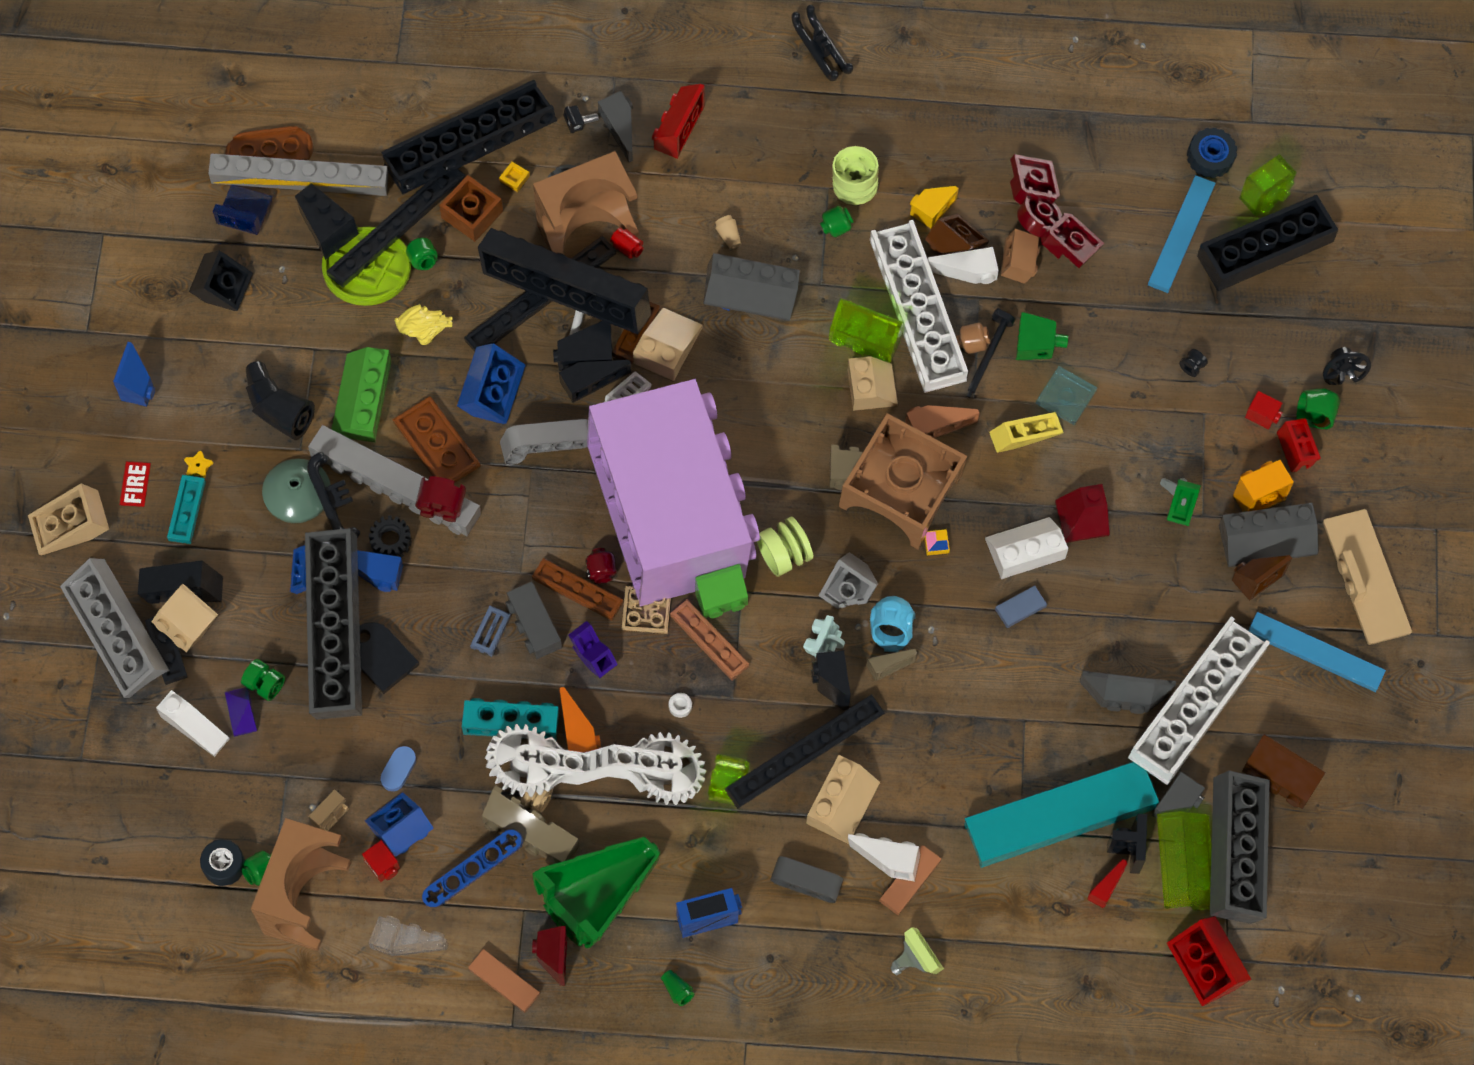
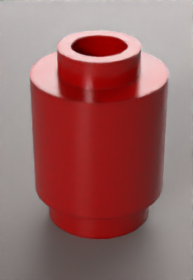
[610,228,644,259]

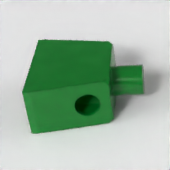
[1016,312,1068,360]

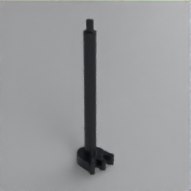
[966,308,1015,398]

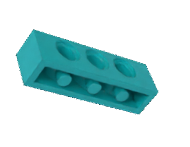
[462,698,559,741]

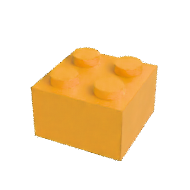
[1233,460,1294,512]

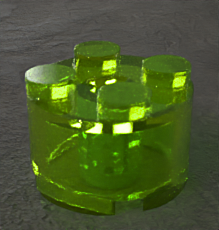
[708,754,750,806]

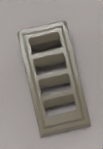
[867,649,917,681]

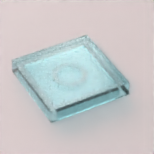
[1036,366,1097,425]

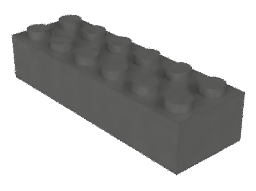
[1210,771,1270,924]

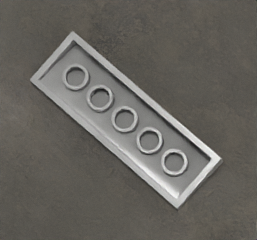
[60,558,169,698]

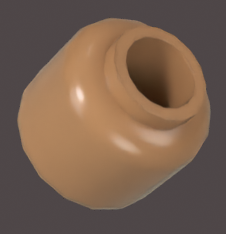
[956,323,991,354]

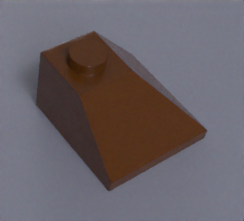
[925,214,989,253]
[1232,555,1292,601]

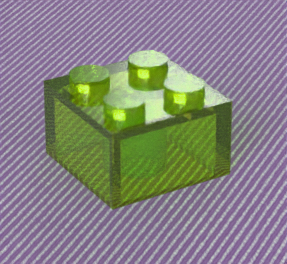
[1239,154,1297,217]

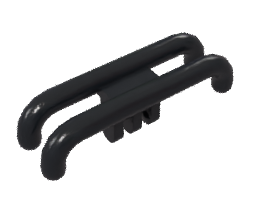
[792,5,853,81]
[307,452,360,538]

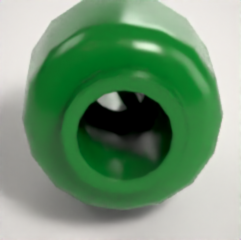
[820,205,854,238]
[406,237,438,270]
[242,850,272,886]

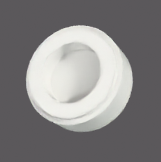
[669,693,692,718]

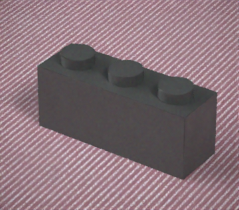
[505,582,562,660]

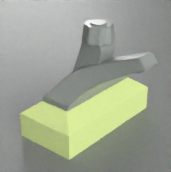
[891,927,944,976]

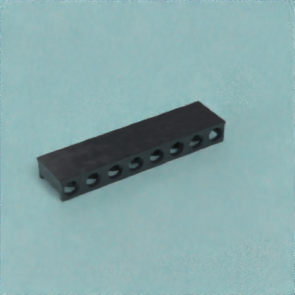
[381,80,557,195]

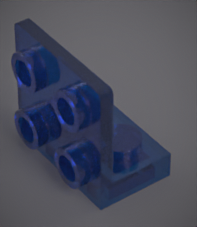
[213,185,272,235]

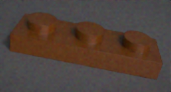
[612,301,660,364]

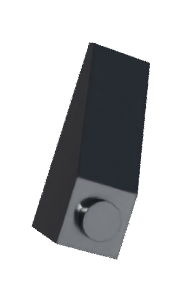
[559,360,631,403]

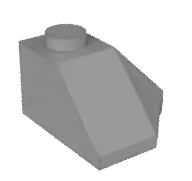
[818,552,878,609]

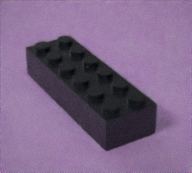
[1197,195,1338,292]

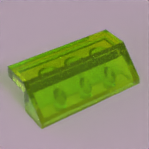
[1157,811,1212,911]

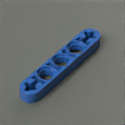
[422,830,523,907]

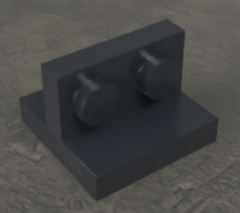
[1107,814,1147,874]

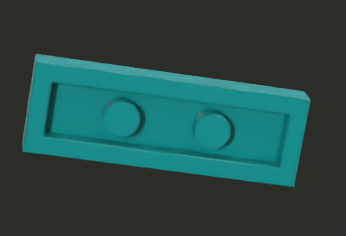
[167,475,206,544]

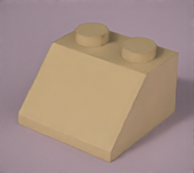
[847,356,898,411]
[151,584,218,653]

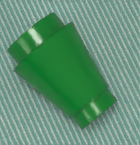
[661,970,695,1006]

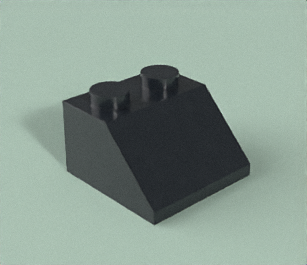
[189,250,253,311]
[811,650,851,710]

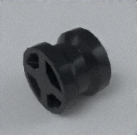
[1179,349,1208,377]

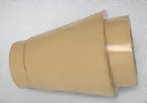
[715,215,741,250]

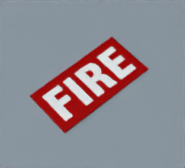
[119,461,151,507]

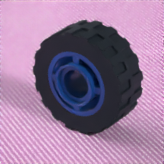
[1187,128,1237,178]

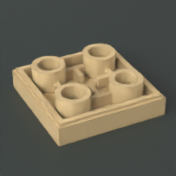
[621,586,671,634]

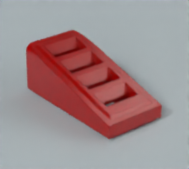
[1087,859,1128,908]

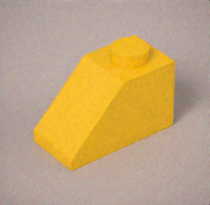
[910,186,959,229]

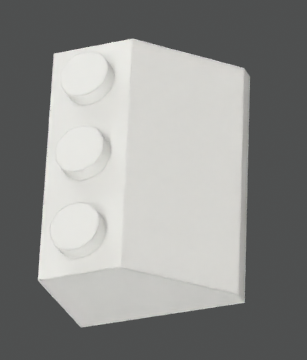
[985,517,1068,579]

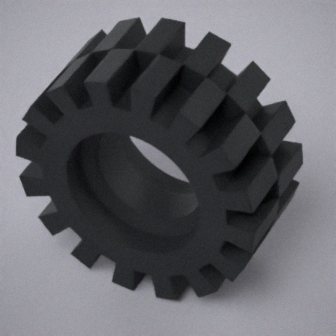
[369,515,412,558]

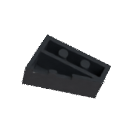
[295,183,359,260]
[138,560,223,604]

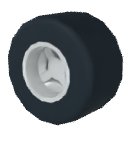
[200,839,245,886]

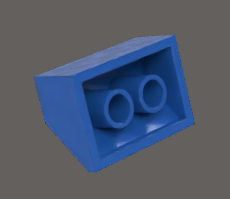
[457,343,525,424]

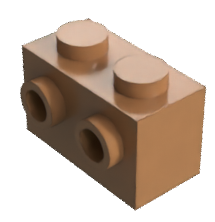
[1001,229,1040,284]

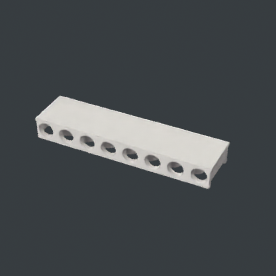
[870,220,968,393]
[1128,616,1270,785]

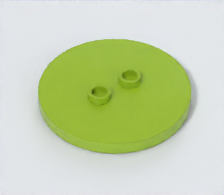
[322,227,411,306]

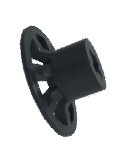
[1323,347,1371,385]

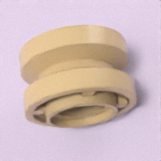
[520,788,553,814]

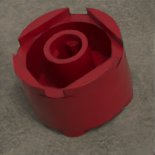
[415,476,466,522]

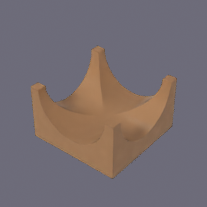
[533,151,639,254]
[839,413,967,550]
[251,818,351,951]

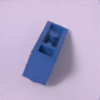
[357,550,403,592]

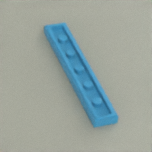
[1148,175,1216,293]
[1249,612,1386,692]

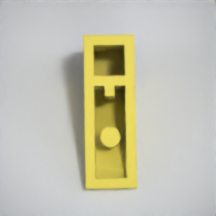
[989,412,1063,453]

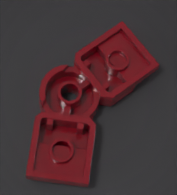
[1010,154,1105,268]

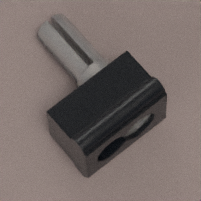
[563,105,599,133]

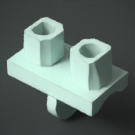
[803,615,845,658]

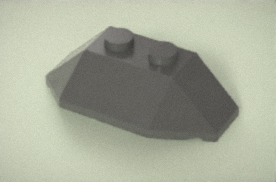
[1080,670,1176,714]

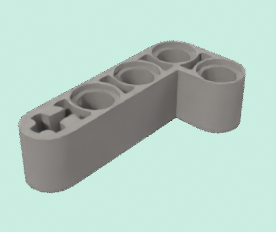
[500,419,588,465]

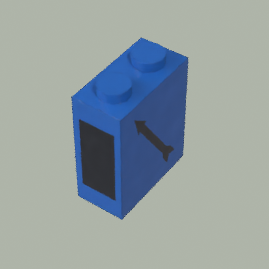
[676,888,742,938]

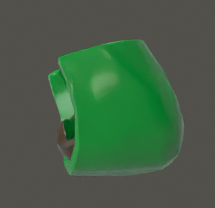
[1296,389,1340,430]

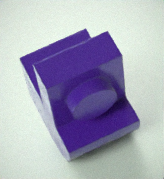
[568,621,618,678]

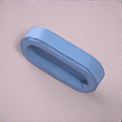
[381,746,416,791]

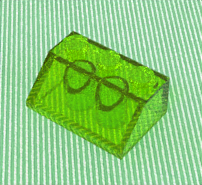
[829,298,903,363]

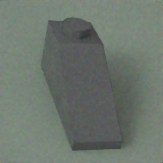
[598,91,633,162]

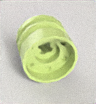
[832,146,879,205]
[757,517,813,577]

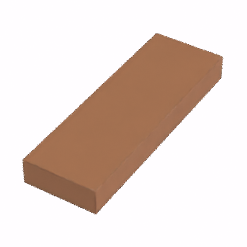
[879,845,942,916]
[468,949,540,1013]

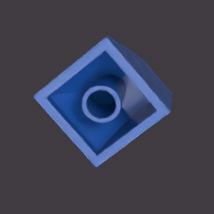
[113,342,155,407]

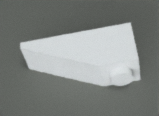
[928,247,999,284]
[156,690,230,757]

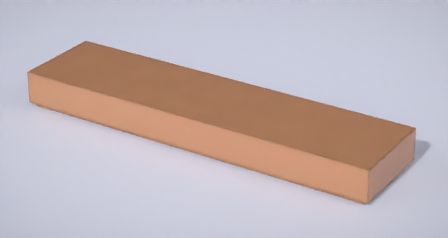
[670,599,749,681]

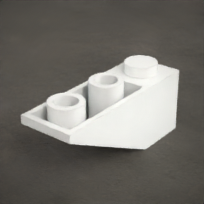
[848,833,920,882]

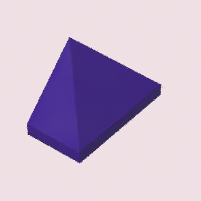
[225,687,257,737]

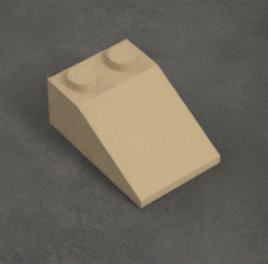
[633,308,703,381]
[28,483,109,555]

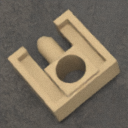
[309,789,349,831]

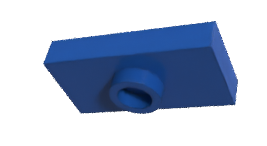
[290,545,306,594]

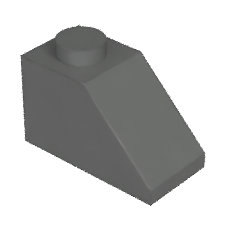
[1152,772,1205,818]

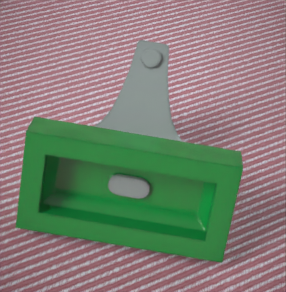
[1160,478,1201,526]

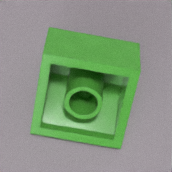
[695,564,748,618]

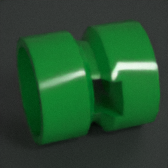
[241,659,286,701]

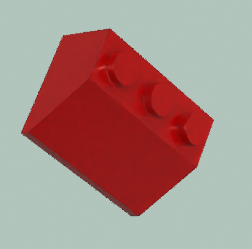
[652,84,705,159]
[1167,916,1252,1006]

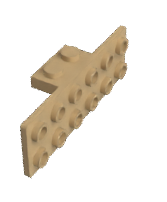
[1323,509,1412,645]

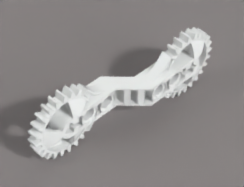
[485,724,706,805]

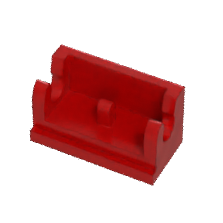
[1277,418,1321,473]

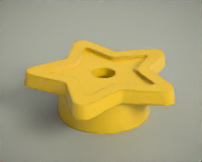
[184,451,214,478]

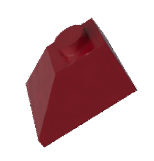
[1055,484,1110,543]
[532,926,568,986]

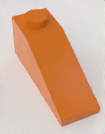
[560,687,601,753]

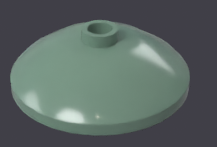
[262,459,331,523]

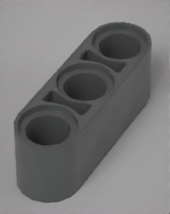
[770,856,843,903]

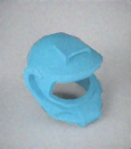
[870,596,915,653]

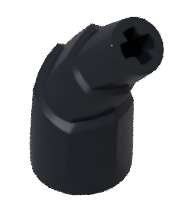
[246,361,315,441]

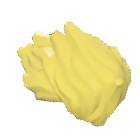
[395,304,453,345]

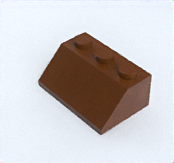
[1242,734,1326,809]

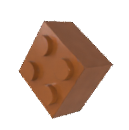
[439,175,503,242]

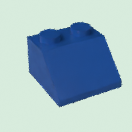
[365,792,434,857]

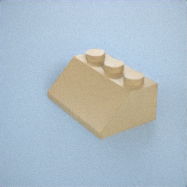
[806,755,880,844]

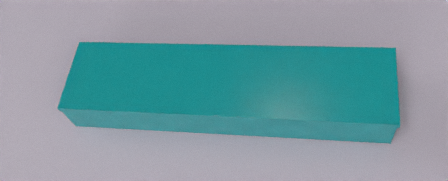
[964,762,1159,868]

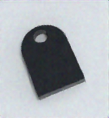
[360,622,419,694]

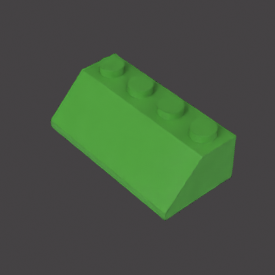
[331,347,391,442]

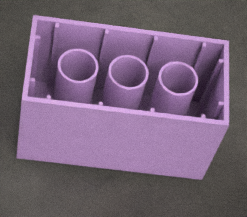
[587,379,760,606]

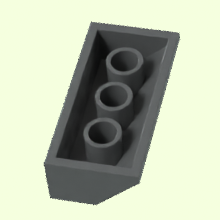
[703,253,800,321]
[1219,503,1318,567]

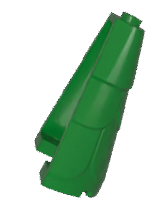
[533,837,660,948]

